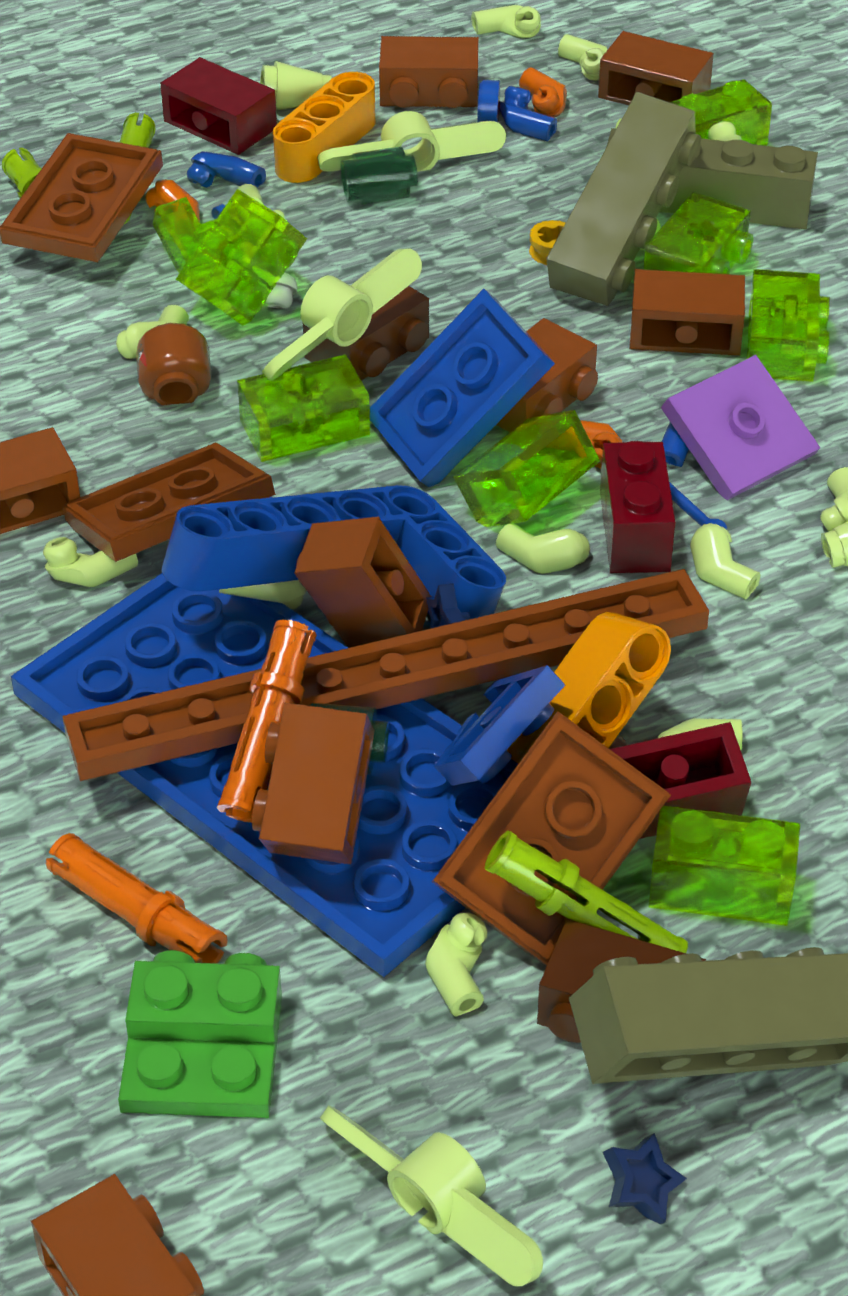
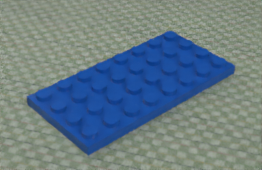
[11,573,518,977]

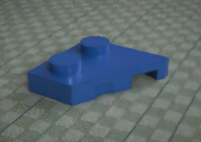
[434,665,565,786]

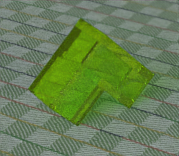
[152,197,245,275]

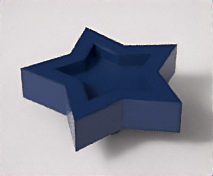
[426,583,470,628]
[603,1133,687,1224]

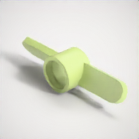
[317,111,506,174]
[262,248,422,381]
[320,1105,543,1286]

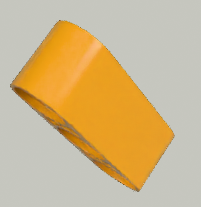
[273,72,375,183]
[507,612,671,764]

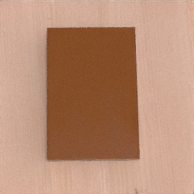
[0,133,163,263]
[62,442,276,562]
[432,711,671,966]

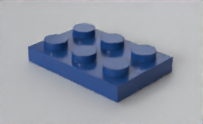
[365,288,555,487]

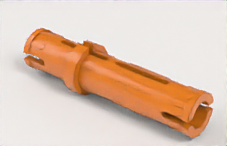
[217,620,317,822]
[46,833,228,964]

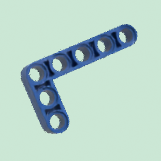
[161,485,506,619]

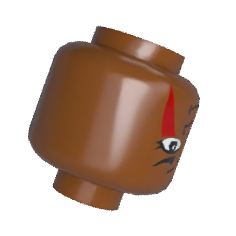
[136,323,211,405]

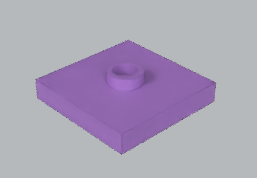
[661,355,820,500]

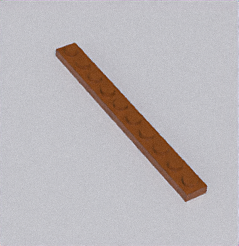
[63,569,709,781]

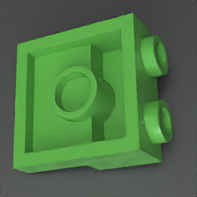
[118,950,282,1118]

